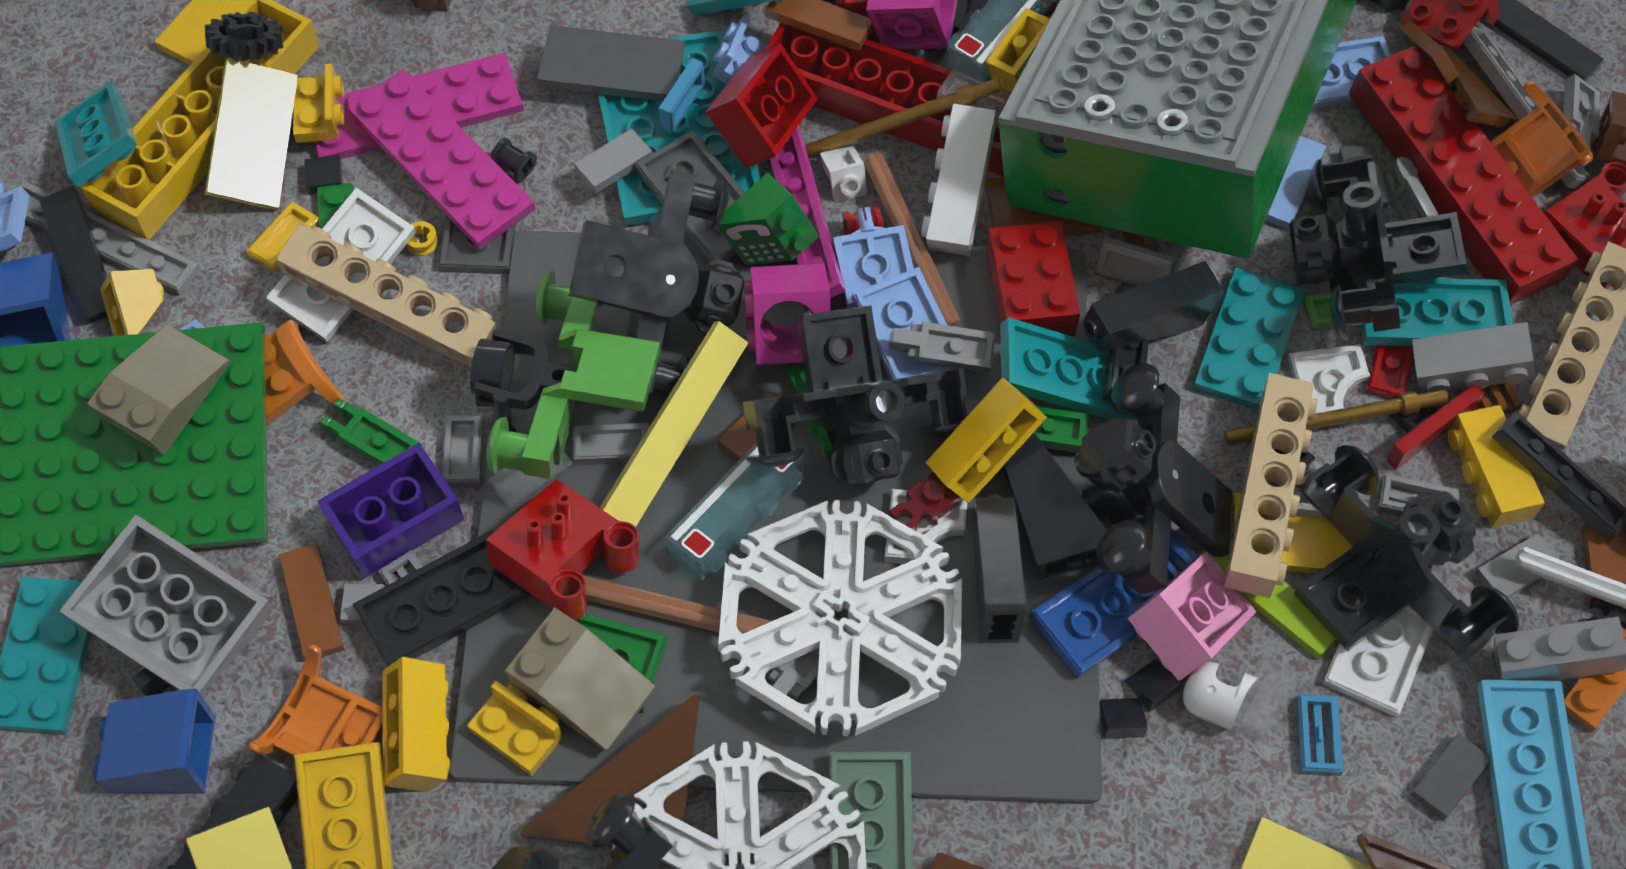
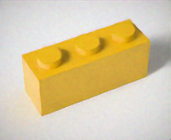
[925,377,1047,503]
[1448,405,1545,528]
[382,657,450,792]

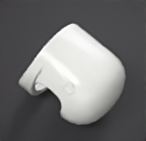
[1183,661,1258,730]

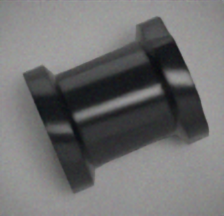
[490,138,537,182]

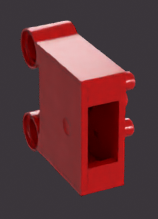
[1545,162,1626,289]
[486,479,640,621]

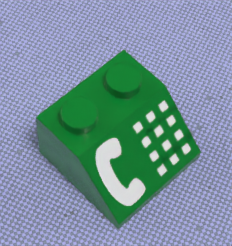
[717,173,819,266]

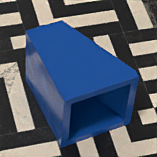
[0,252,70,347]
[93,689,216,794]

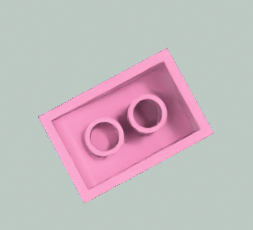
[1128,551,1257,681]

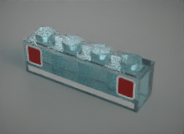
[947,0,1057,85]
[665,442,803,580]

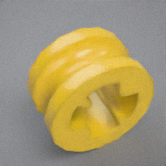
[406,221,438,256]

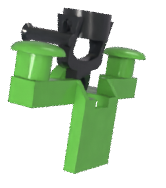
[470,270,660,479]

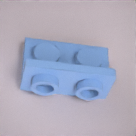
[712,14,767,85]

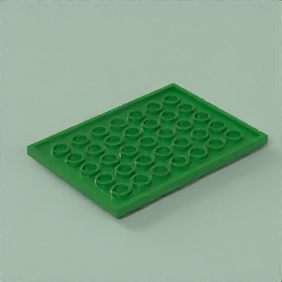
[0,322,268,567]

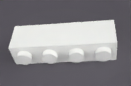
[921,104,997,257]

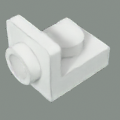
[820,145,867,202]

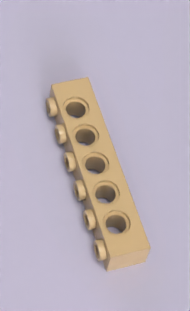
[276,223,496,368]
[1518,241,1626,451]
[1223,373,1318,598]

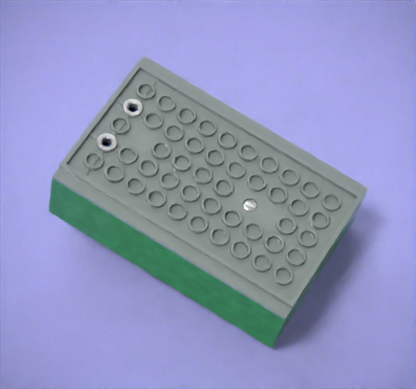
[999,0,1357,258]

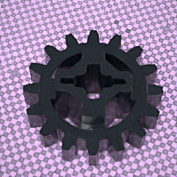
[205,12,283,61]

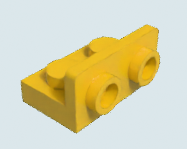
[293,63,344,143]
[467,681,563,776]

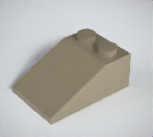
[87,324,231,455]
[505,608,656,753]

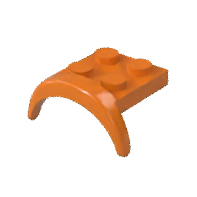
[1490,81,1593,198]
[265,320,346,425]
[248,644,383,758]

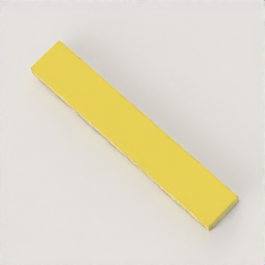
[600,321,748,527]

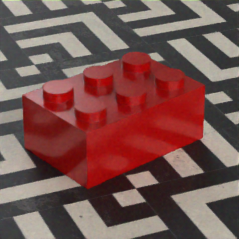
[706,42,818,168]
[986,221,1080,337]

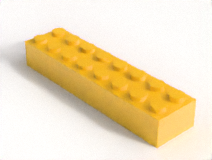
[80,0,320,240]

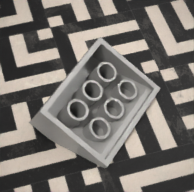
[59,514,272,694]

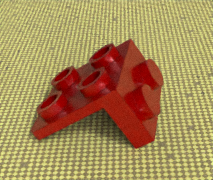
[1401,0,1500,49]

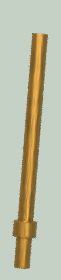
[805,78,1003,158]
[1224,389,1448,445]

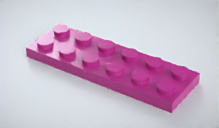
[315,52,524,159]
[347,69,535,250]

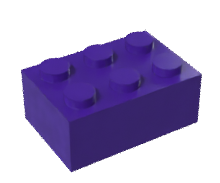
[317,443,464,579]

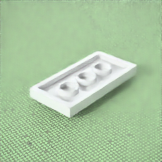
[266,188,416,343]

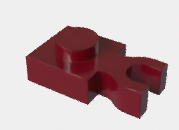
[889,472,961,531]

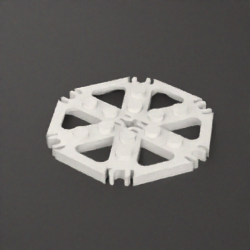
[718,500,962,736]
[613,741,866,869]

